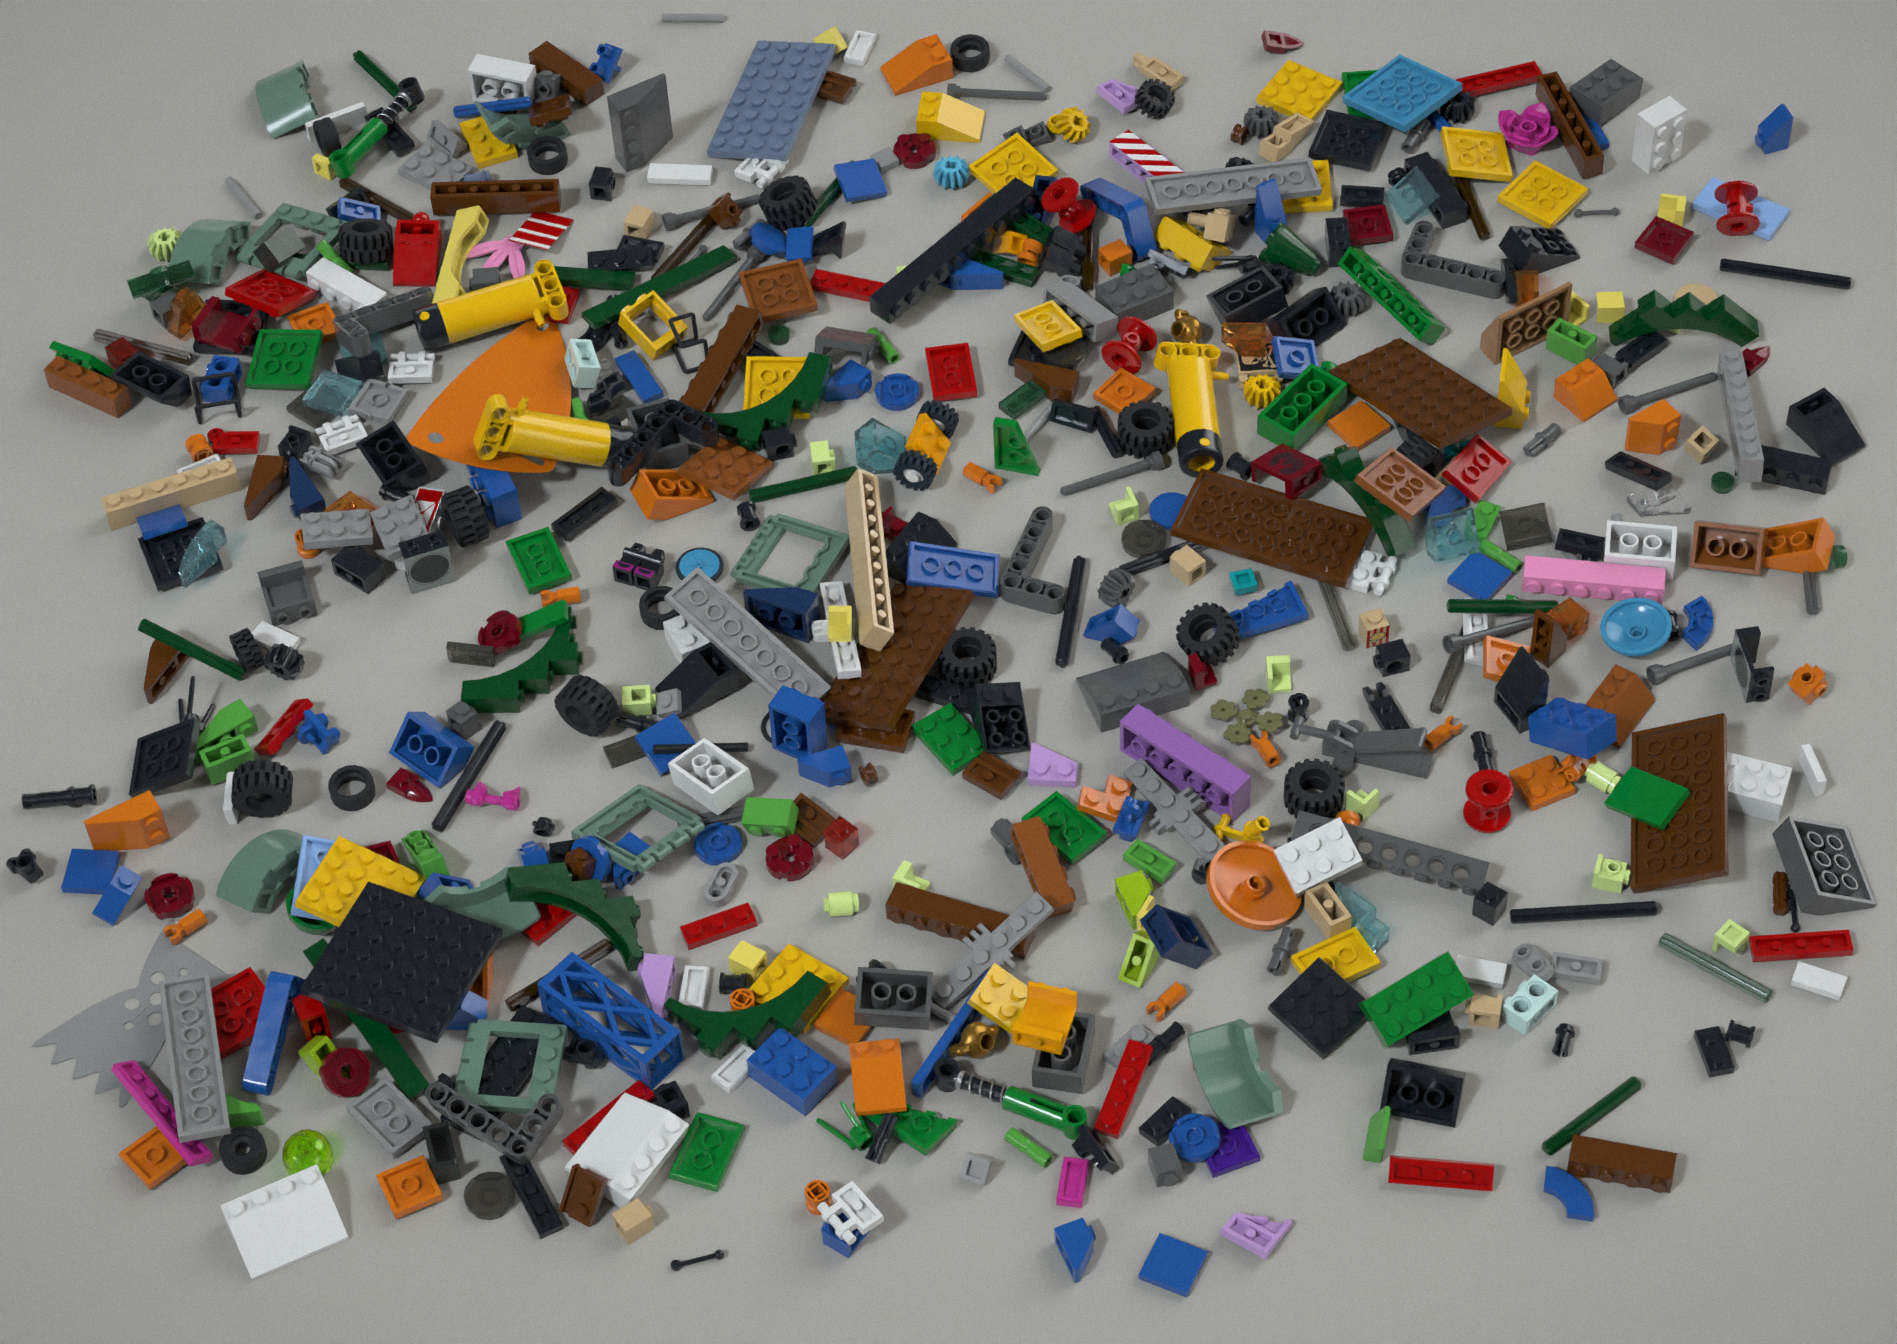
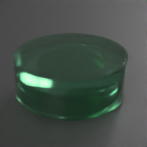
[768,324,790,346]
[1711,472,1734,494]
[1830,545,1847,569]

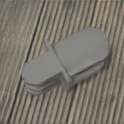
[298,446,344,479]

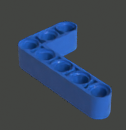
[1080,177,1157,262]
[242,971,305,1096]

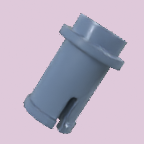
[464,169,491,181]

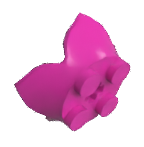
[1498,102,1559,156]

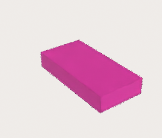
[1056,1157,1089,1208]

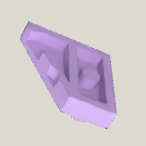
[1096,79,1154,114]
[1028,743,1078,787]
[1221,1212,1292,1260]

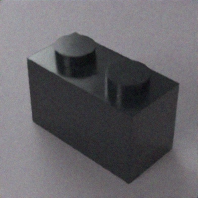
[1325,217,1351,267]
[331,546,386,594]

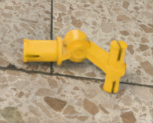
[1213,814,1270,843]

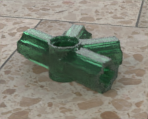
[127,260,196,302]

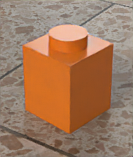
[1098,239,1133,277]

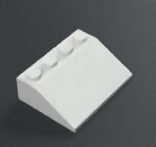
[564,1093,689,1208]
[220,1164,349,1281]

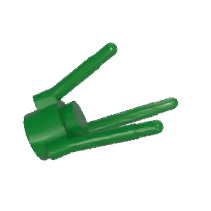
[816,1101,874,1151]

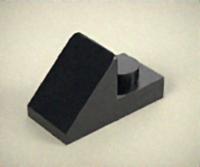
[812,221,846,259]

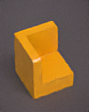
[993,231,1027,257]

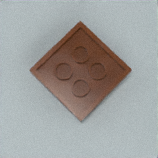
[738,258,818,323]
[679,436,773,501]
[1354,447,1446,522]

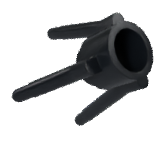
[1212,254,1260,274]
[178,676,215,733]

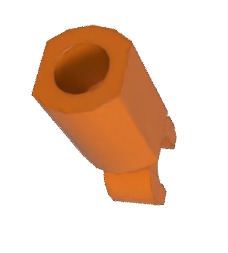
[963,462,1002,493]
[540,586,582,608]
[1424,715,1463,752]
[1250,730,1281,768]
[163,909,208,945]
[1146,982,1187,1022]

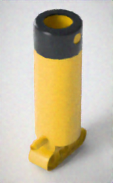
[412,259,569,351]
[1153,342,1229,478]
[473,394,634,468]

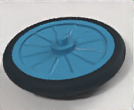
[675,547,724,581]

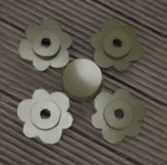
[1210,689,1283,744]

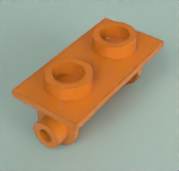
[1555,754,1597,782]

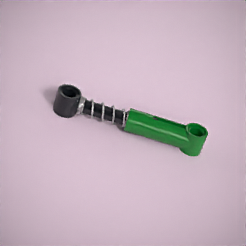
[329,77,425,179]
[934,1057,1088,1140]

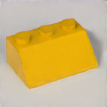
[1153,215,1233,272]

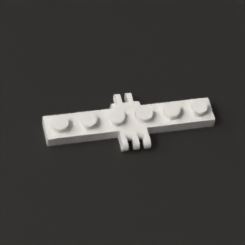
[811,581,861,679]

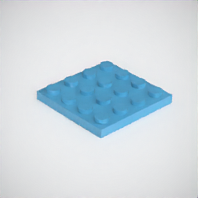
[1342,55,1462,132]

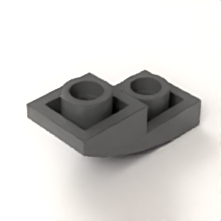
[1003,121,1052,147]

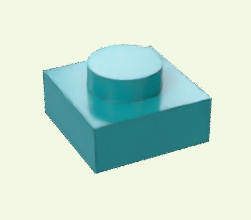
[1229,568,1258,596]

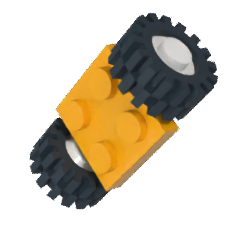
[893,400,959,491]

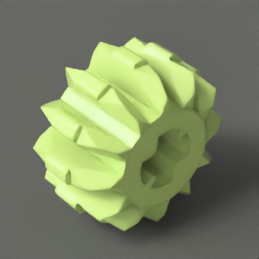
[147,226,181,262]

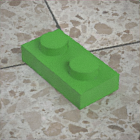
[1463,500,1501,543]
[1123,839,1177,884]

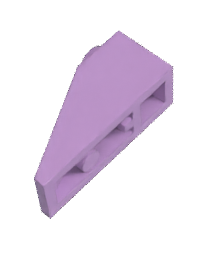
[638,953,676,1020]

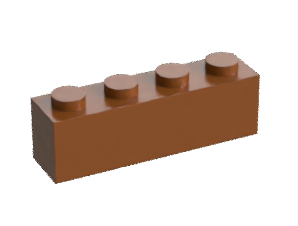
[44,355,132,418]
[1010,816,1076,919]

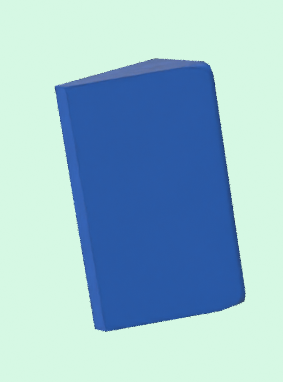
[785,226,814,264]

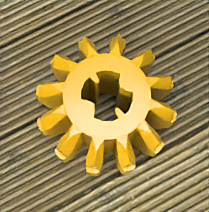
[1055,106,1092,143]
[1243,373,1281,410]

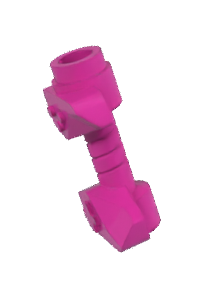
[465,782,520,811]

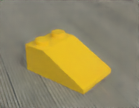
[916,91,985,143]
[1495,348,1531,429]

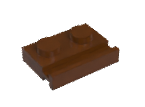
[816,70,857,104]
[962,750,1022,800]
[794,793,837,848]
[559,1163,608,1227]

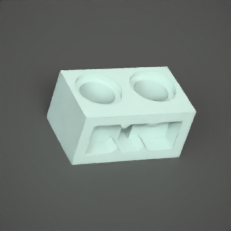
[564,339,601,388]
[1501,974,1558,1036]

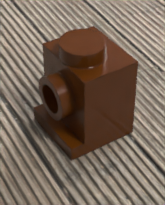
[706,192,743,230]
[564,847,597,881]

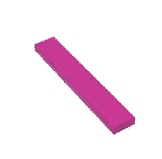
[111,1060,214,1167]

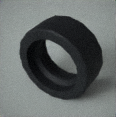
[950,34,990,73]
[527,136,568,175]
[639,586,680,630]
[328,765,375,811]

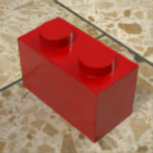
[291,994,333,1043]

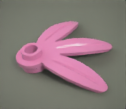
[466,235,525,278]

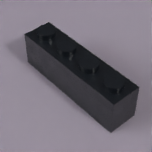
[1404,151,1468,229]
[1734,445,1833,495]

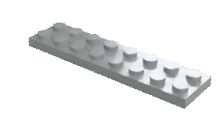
[1144,158,1322,215]
[664,567,832,700]
[159,973,231,1143]

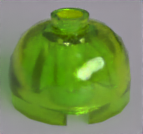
[282,1129,334,1176]

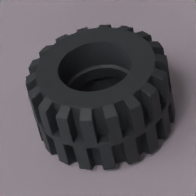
[758,175,818,230]
[338,218,393,264]
[1118,400,1174,460]
[1396,435,1443,477]
[441,485,490,548]
[1176,602,1241,667]
[938,627,997,689]
[554,675,619,737]
[1284,758,1345,819]
[231,759,293,818]

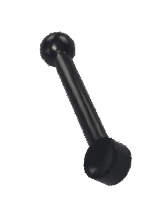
[1787,889,1800,933]
[671,1250,724,1271]

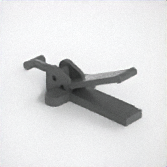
[1289,716,1433,779]

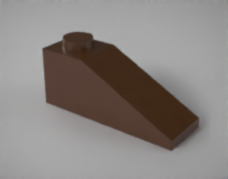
[1014,358,1079,403]
[244,455,289,520]
[1530,609,1567,668]
[143,639,189,704]

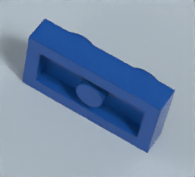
[337,197,381,221]

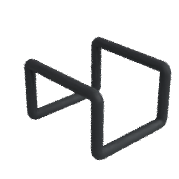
[668,312,708,374]
[191,372,242,424]

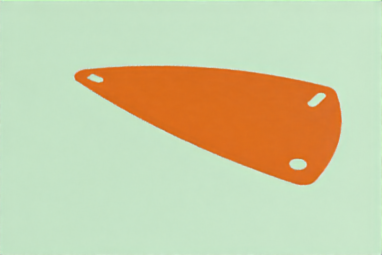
[407,314,571,473]

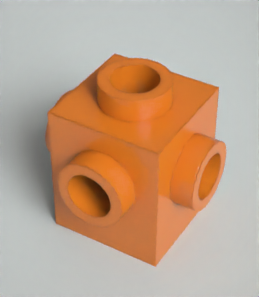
[1787,663,1828,705]

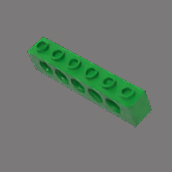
[1338,247,1446,345]

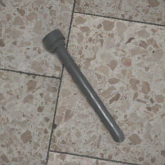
[947,83,1047,100]
[662,194,760,231]
[703,244,766,321]
[1618,372,1717,414]
[1060,450,1164,496]
[1442,616,1534,654]
[1646,643,1733,685]

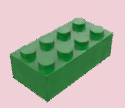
[1257,363,1348,450]
[1358,951,1474,1047]

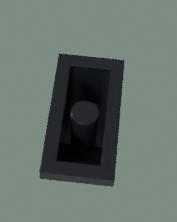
[334,350,385,382]

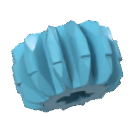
[933,154,969,190]

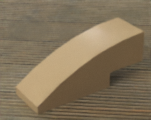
[1258,113,1315,162]

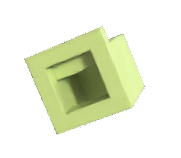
[810,440,836,475]
[622,685,656,716]
[1592,854,1631,893]

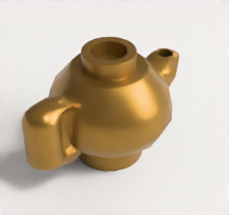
[1171,309,1203,344]
[949,1022,1000,1059]

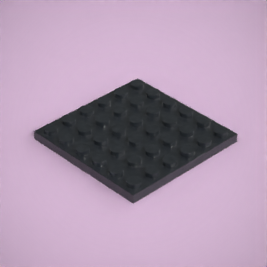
[300,881,503,1043]

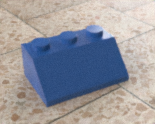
[389,712,475,788]

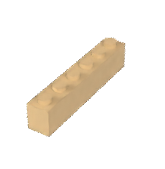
[101,457,241,531]

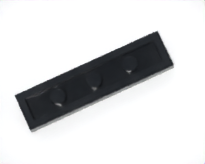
[499,1147,564,1239]

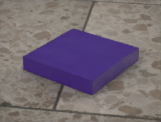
[1204,1122,1260,1178]

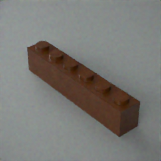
[1535,71,1604,179]
[430,179,562,215]
[679,304,764,413]
[885,882,1035,959]

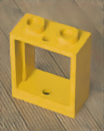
[618,290,688,360]

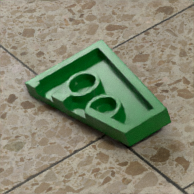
[49,341,115,380]
[993,417,1041,476]
[866,1103,958,1156]

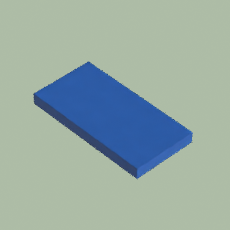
[906,541,1000,598]

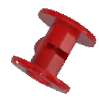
[1041,177,1097,234]
[1714,180,1760,236]
[1101,316,1157,374]
[1463,769,1514,834]

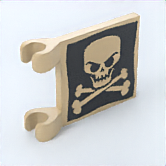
[1235,342,1284,389]

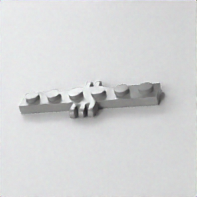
[1123,758,1226,860]
[931,892,1054,1010]

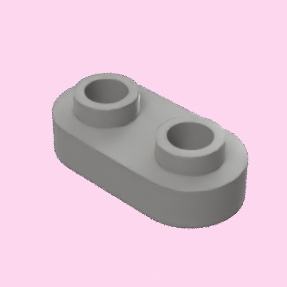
[704,862,739,907]
[1512,944,1554,982]

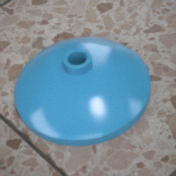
[1600,598,1672,657]

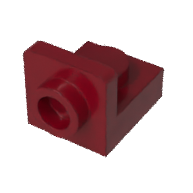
[881,506,908,542]
[1188,653,1217,691]

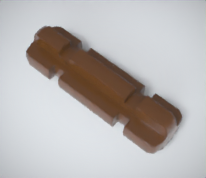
[1773,871,1787,916]

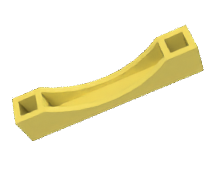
[432,205,489,304]

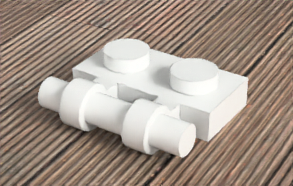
[734,158,789,188]
[388,351,435,384]
[314,414,368,455]
[1345,549,1398,596]
[817,1181,884,1245]

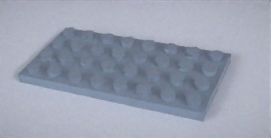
[707,40,836,161]

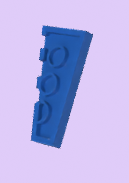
[1213,580,1308,639]

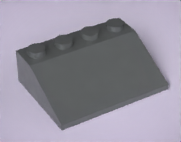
[607,73,673,173]
[1076,651,1190,733]
[1772,816,1877,916]

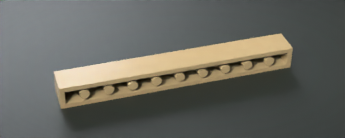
[844,468,894,651]

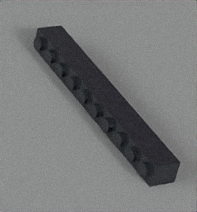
[869,177,1035,324]

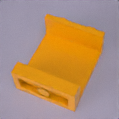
[1012,981,1078,1055]

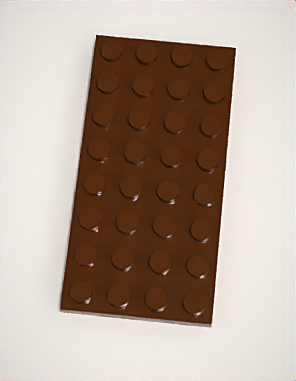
[1329,338,1512,449]
[1170,468,1373,588]
[821,584,975,731]
[1630,713,1729,894]

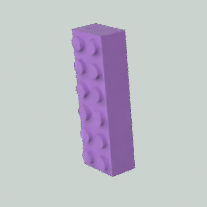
[1120,704,1251,823]

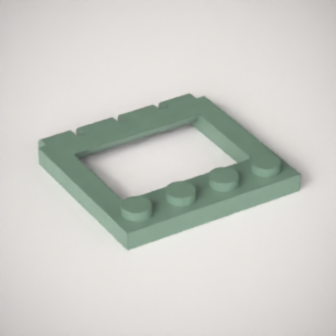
[237,203,348,279]
[730,513,850,594]
[571,784,705,873]
[454,1019,568,1114]

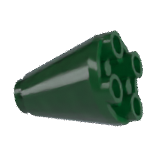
[1258,222,1322,276]

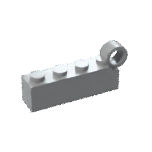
[1043,275,1118,343]

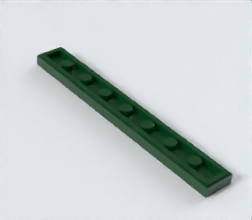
[582,245,736,330]
[303,938,430,1102]

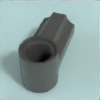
[990,818,1021,865]

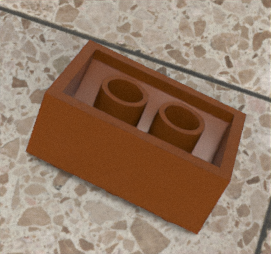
[1690,520,1769,575]
[1585,664,1655,749]

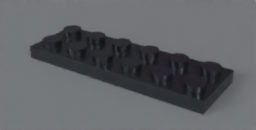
[440,1005,564,1142]

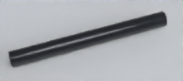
[653,742,748,754]

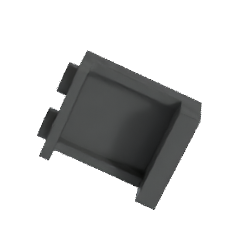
[814,326,879,365]
[257,560,318,626]

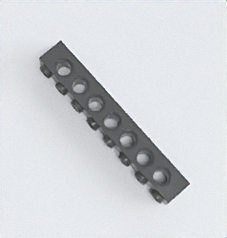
[1291,810,1490,896]

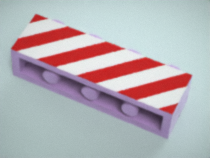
[1109,130,1184,183]

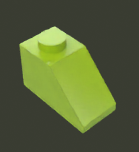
[1114,870,1154,930]
[1118,930,1160,988]
[298,1036,351,1079]

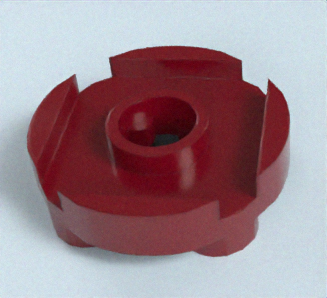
[894,133,936,169]
[478,610,522,656]
[765,834,814,881]
[145,873,195,920]
[319,1047,371,1098]

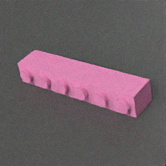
[1522,555,1666,604]

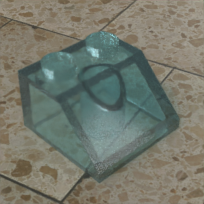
[854,418,907,474]
[1424,508,1479,562]

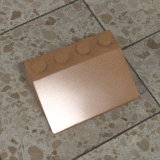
[1480,282,1573,365]

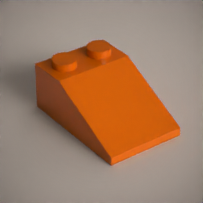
[880,34,953,96]
[629,469,714,520]
[1762,517,1835,573]
[83,790,170,851]
[849,1038,907,1116]

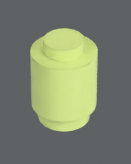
[1585,761,1622,794]
[823,891,859,917]

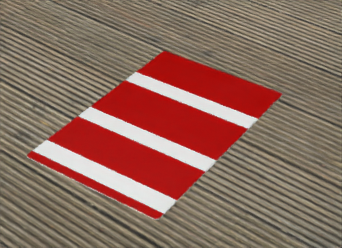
[508,212,574,250]

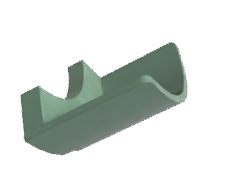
[256,60,320,138]
[474,101,571,148]
[167,219,251,284]
[216,829,303,913]
[424,867,541,941]
[1187,1019,1284,1129]

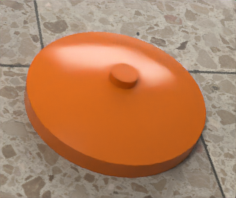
[1206,840,1302,930]

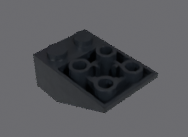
[1498,226,1580,275]
[1786,387,1865,465]
[655,642,740,720]
[1494,646,1550,734]
[967,682,1031,753]

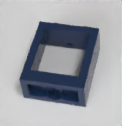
[1140,904,1213,969]

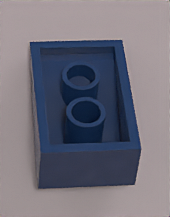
[743,587,821,644]

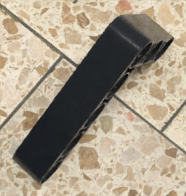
[607,399,719,487]

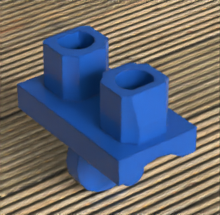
[589,43,623,84]
[297,709,340,755]
[1113,796,1150,842]

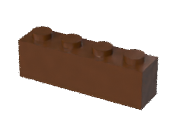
[528,41,604,107]
[1567,1134,1677,1193]

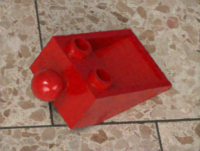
[393,212,443,287]

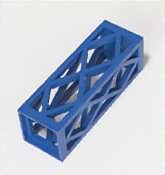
[537,952,685,1091]

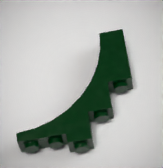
[1609,289,1759,347]
[700,352,833,451]
[1318,444,1416,556]
[461,606,584,713]
[504,862,644,972]
[664,971,832,1060]

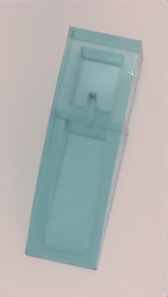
[179,519,227,588]
[1335,881,1390,953]

